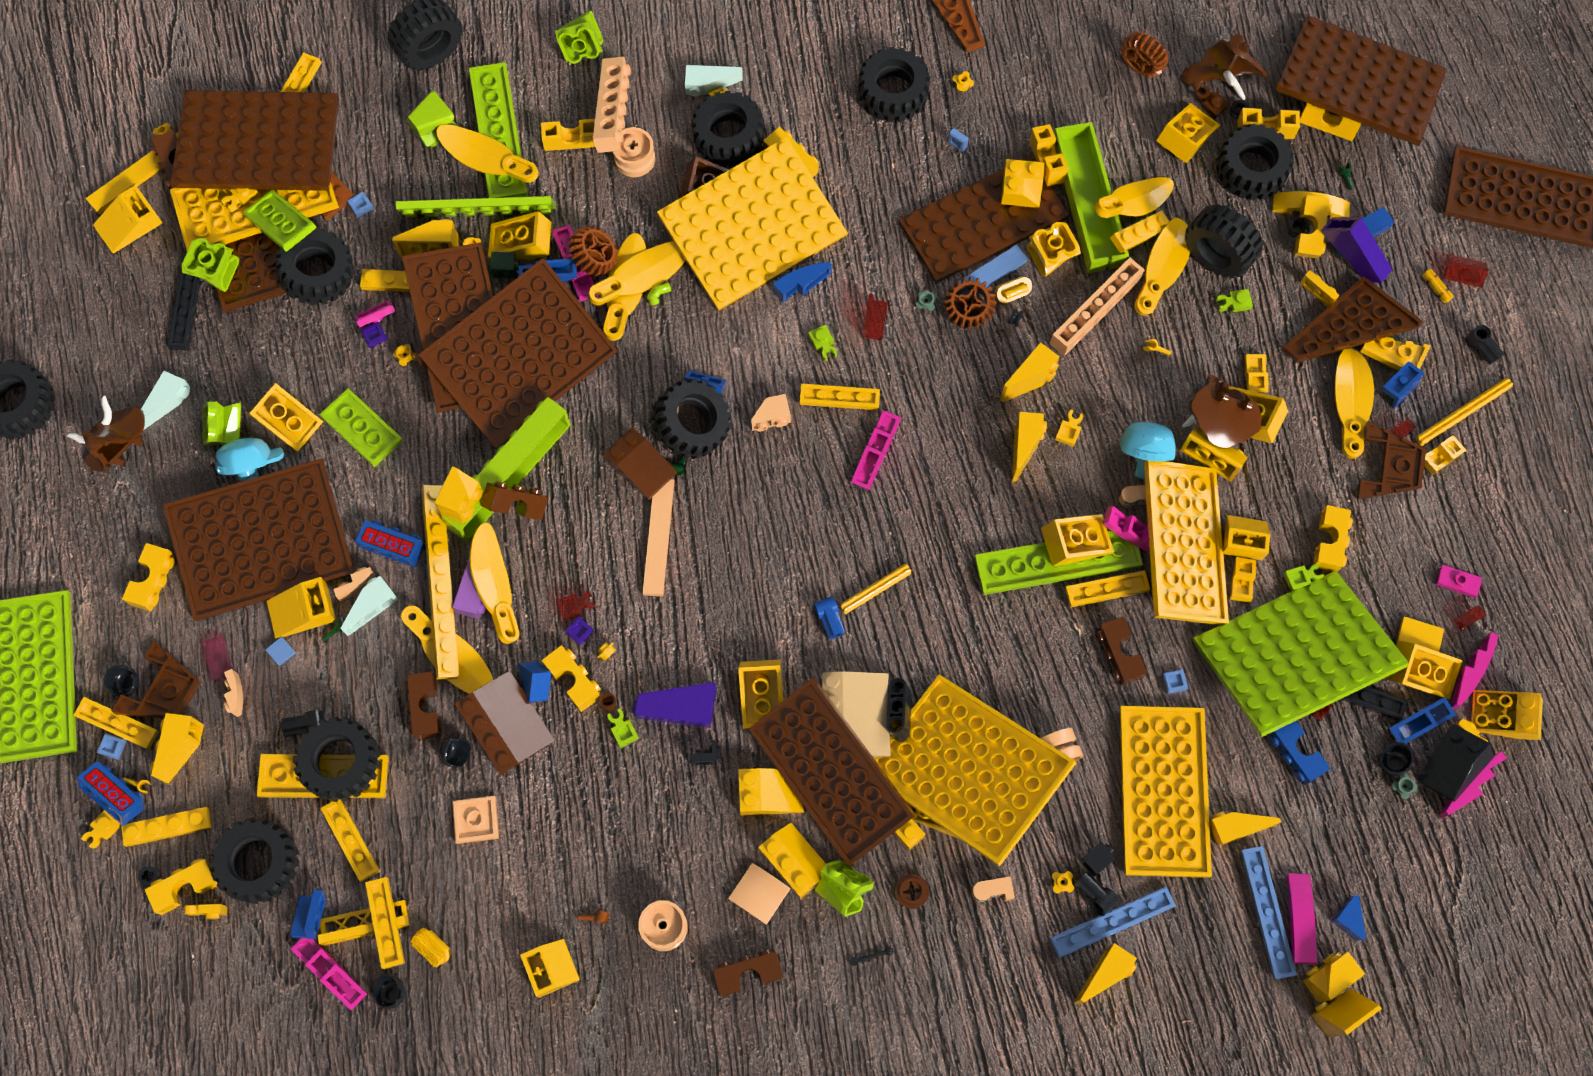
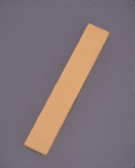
[643,479,675,597]

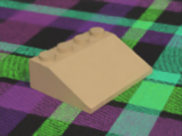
[822,671,891,758]

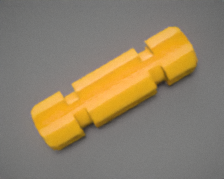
[1422,269,1453,303]

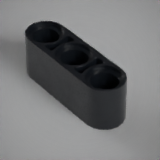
[886,678,912,742]

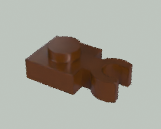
[1195,85,1229,119]

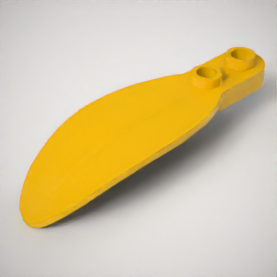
[437,125,539,182]
[1094,177,1174,218]
[1134,218,1191,316]
[603,233,647,341]
[588,241,686,305]
[1335,349,1374,459]
[470,523,519,644]
[401,606,493,694]

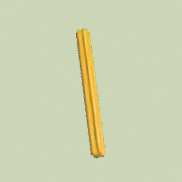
[1415,378,1513,446]

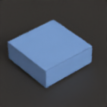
[948,128,969,152]
[347,191,374,218]
[266,637,296,666]
[1162,669,1188,694]
[97,733,127,760]

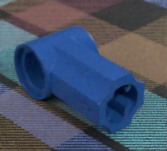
[813,596,845,639]

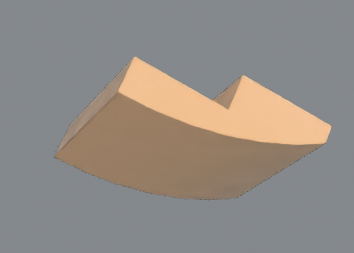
[728,863,790,925]

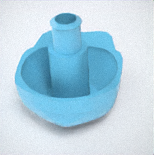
[1120,421,1176,479]
[215,438,284,481]

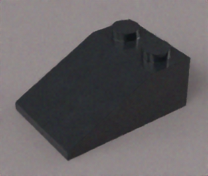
[1418,724,1494,802]

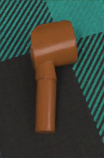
[578,909,609,924]

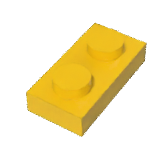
[1300,270,1339,307]

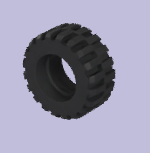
[388,0,463,70]
[858,47,930,122]
[691,91,765,167]
[1216,124,1294,200]
[1185,204,1263,278]
[276,228,353,305]
[0,359,55,439]
[651,379,731,459]
[293,717,381,802]
[209,818,299,904]

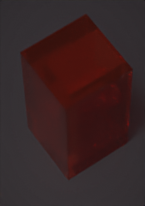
[1390,418,1416,438]
[1454,605,1486,631]

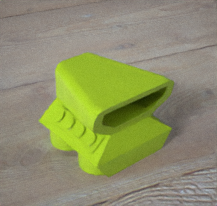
[555,11,603,64]
[406,90,457,147]
[182,238,239,292]
[202,401,241,446]
[815,860,874,917]

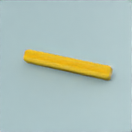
[840,564,911,614]

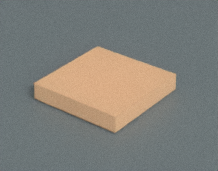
[452,795,499,844]

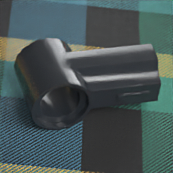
[1466,325,1504,365]
[281,710,324,737]
[1074,872,1119,916]

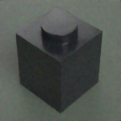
[1080,842,1116,877]

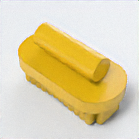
[994,276,1032,304]
[410,928,450,967]

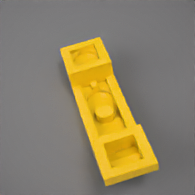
[1272,191,1350,219]

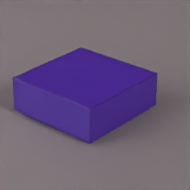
[361,322,388,348]
[565,617,594,646]

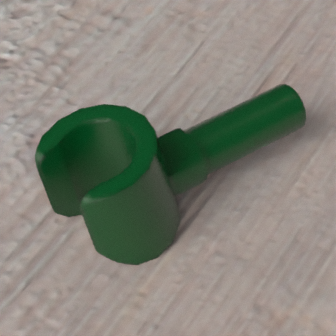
[1338,162,1353,190]
[672,458,686,476]
[321,617,345,642]

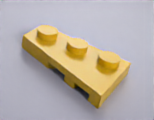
[1360,337,1431,371]

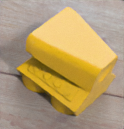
[1027,222,1081,277]

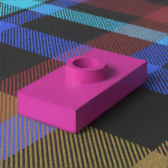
[354,300,395,328]
[1436,565,1482,598]

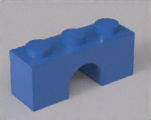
[1268,721,1331,785]

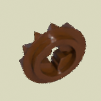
[895,874,929,909]

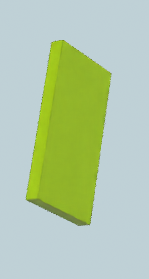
[243,189,317,252]
[319,388,403,468]

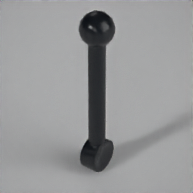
[850,947,894,966]

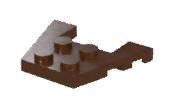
[1357,422,1426,499]
[111,641,200,718]

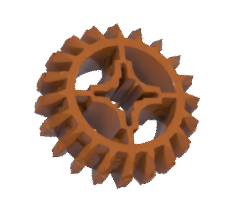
[1119,31,1169,78]
[568,225,619,277]
[944,276,997,329]

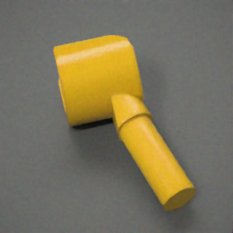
[1143,339,1171,356]
[123,778,152,794]

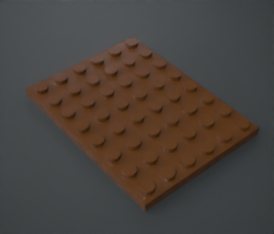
[1276,15,1447,146]
[171,90,339,191]
[418,258,618,449]
[163,458,355,621]

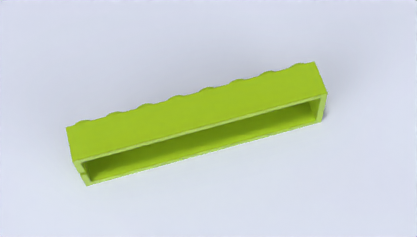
[1054,122,1129,273]
[441,397,571,543]

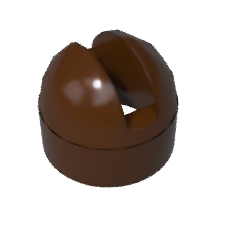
[599,693,617,711]

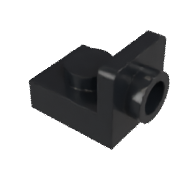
[691,740,721,766]

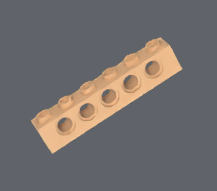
[593,57,631,153]
[1050,258,1145,356]

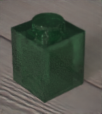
[490,252,520,278]

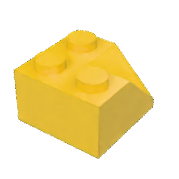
[1001,159,1044,208]
[435,466,483,525]
[1302,952,1365,1002]

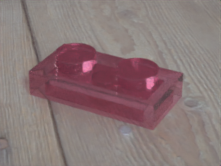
[202,635,233,681]

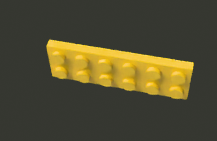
[257,754,389,798]

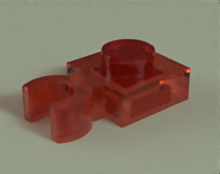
[557,592,595,620]

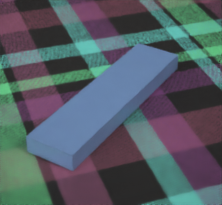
[954,245,1028,297]

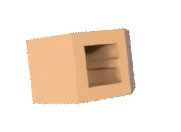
[751,394,791,431]

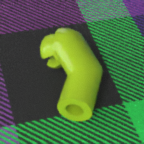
[647,282,671,305]

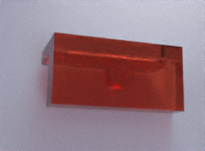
[1443,254,1489,288]
[863,293,888,340]

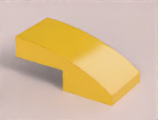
[1244,354,1268,393]
[1424,435,1466,475]
[1230,557,1256,603]

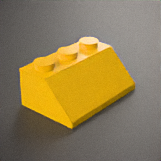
[1180,425,1248,482]
[758,823,826,900]

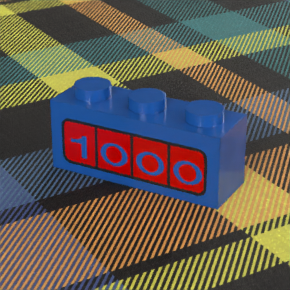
[355,520,425,568]
[77,761,143,826]

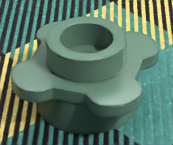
[916,291,937,311]
[1392,774,1418,799]

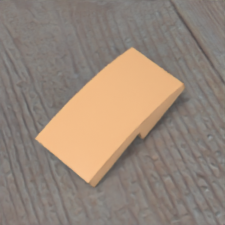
[333,567,376,602]
[224,669,243,717]

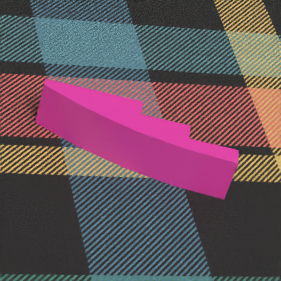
[552,224,598,302]
[851,410,902,490]
[1103,506,1150,553]
[1450,633,1499,710]
[1439,751,1507,818]
[1286,873,1317,965]
[291,938,367,1011]

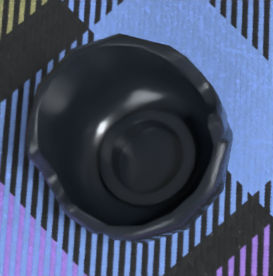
[104,665,139,697]
[438,735,471,768]
[1379,741,1414,776]
[371,974,406,1009]

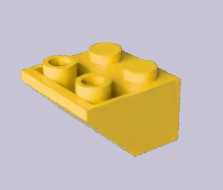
[1223,515,1270,561]
[520,939,580,998]

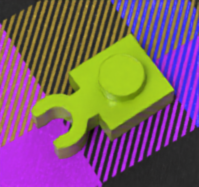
[1216,289,1253,312]
[808,325,837,361]
[1283,564,1324,591]
[607,708,639,748]

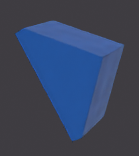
[518,662,551,703]
[1331,895,1366,941]

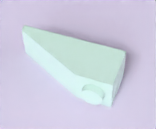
[685,65,743,96]
[141,371,191,429]
[341,576,398,636]

